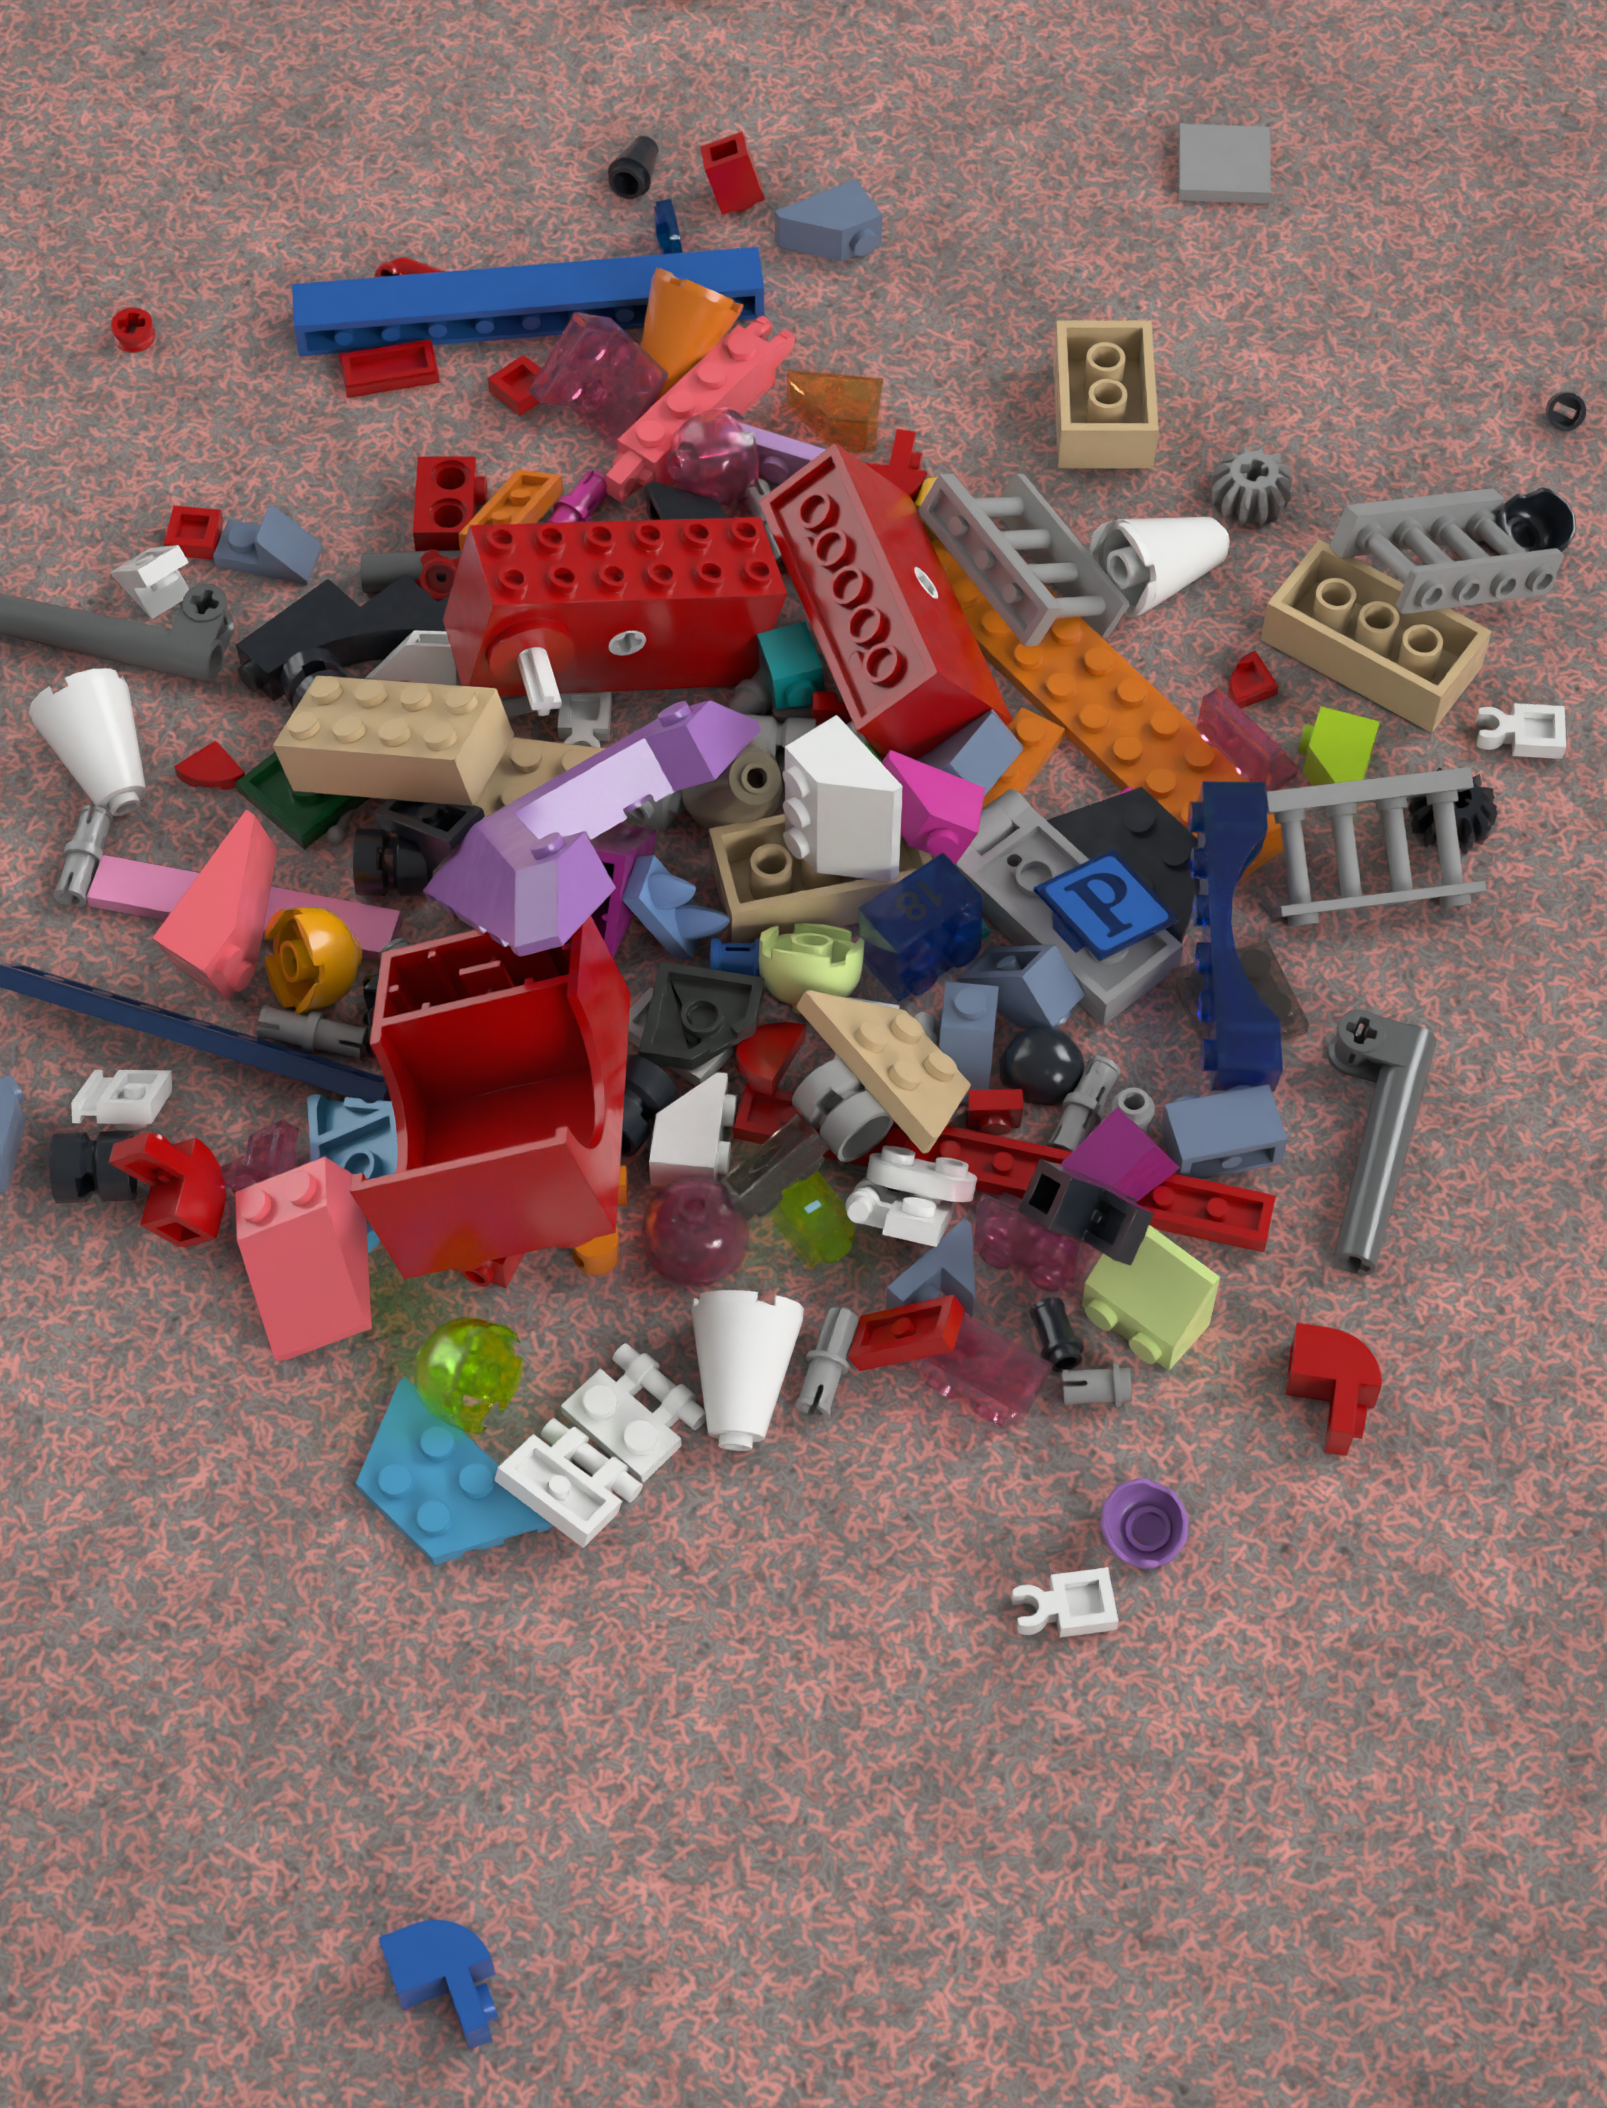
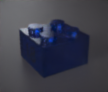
[858,853,982,1002]

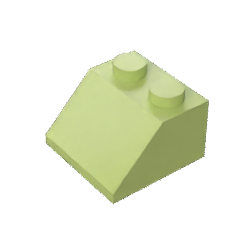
[1081,1225,1220,1371]

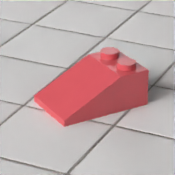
[152,810,277,1000]
[235,1157,372,1361]

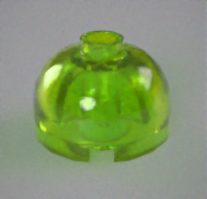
[415,1317,523,1433]

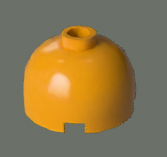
[264,907,362,1014]

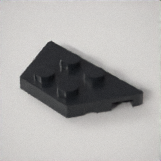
[1046,787,1216,951]

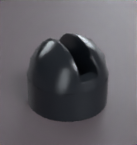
[1545,391,1586,431]

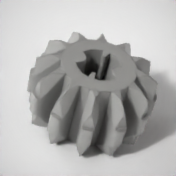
[1211,444,1293,527]

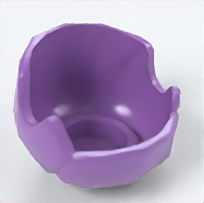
[1100,1478,1189,1570]

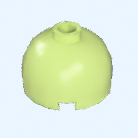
[758,923,864,1014]

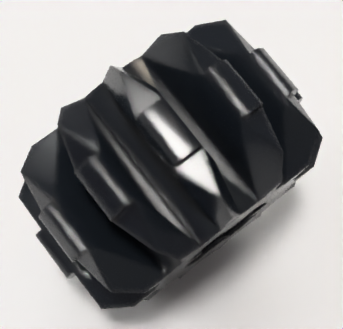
[1408,767,1498,854]

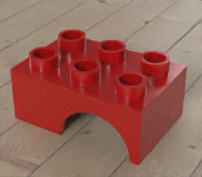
[350,916,631,1279]

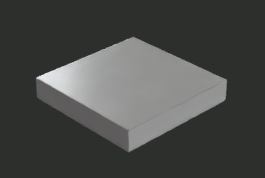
[1178,123,1271,204]

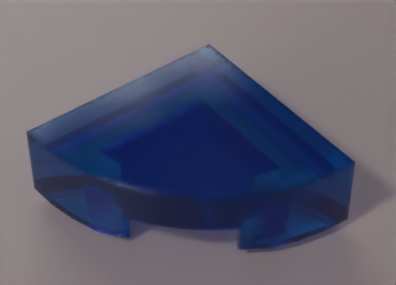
[654,199,682,254]

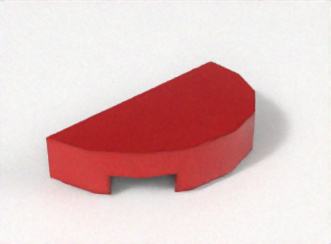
[735,1022,806,1096]

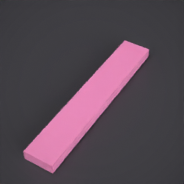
[87,855,402,961]

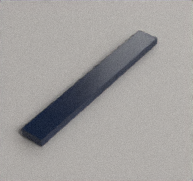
[0,963,391,1103]

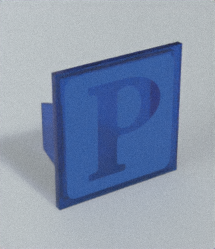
[1033,849,1179,962]

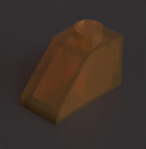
[787,370,883,453]

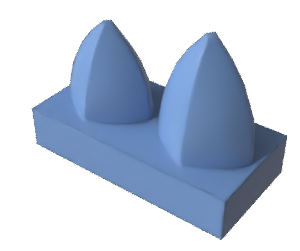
[622,855,731,960]

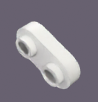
[866,1146,977,1202]

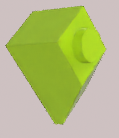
[1298,706,1380,819]

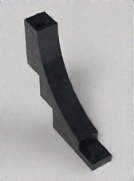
[236,574,450,701]

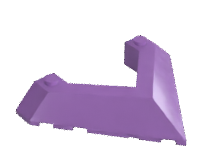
[423,700,761,957]

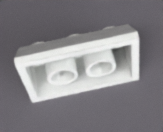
[783,715,902,882]

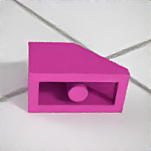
[882,750,985,864]

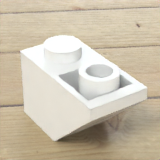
[365,630,461,686]
[649,1072,737,1192]

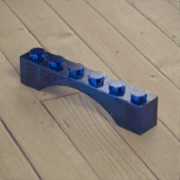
[1188,781,1283,1091]

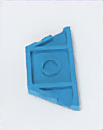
[307,1094,398,1254]
[356,1377,553,1565]

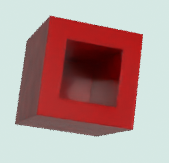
[700,131,765,215]

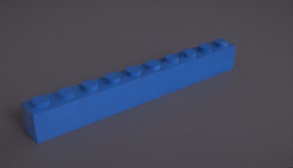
[292,247,765,356]

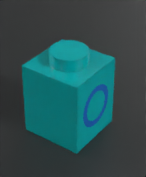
[757,621,824,710]

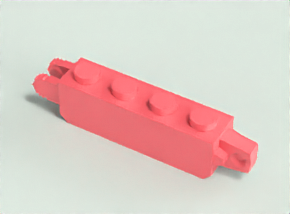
[605,316,796,503]

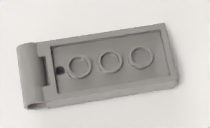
[931,789,1183,1026]

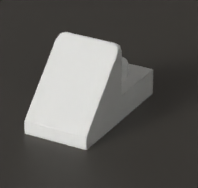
[110,545,190,619]

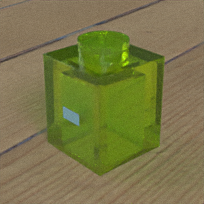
[772,1170,855,1269]

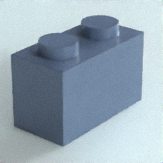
[1161,1084,1288,1179]

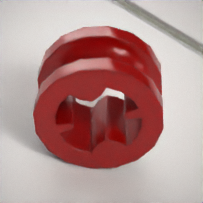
[110,307,156,353]

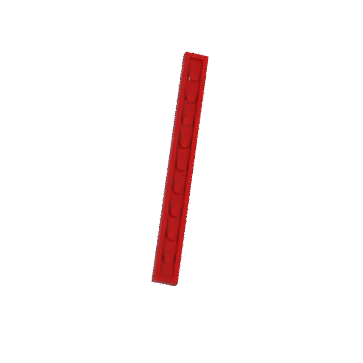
[733,1082,1276,1252]

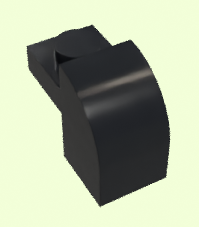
[1018,1159,1154,1266]

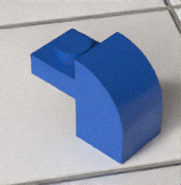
[378,1920,499,2049]

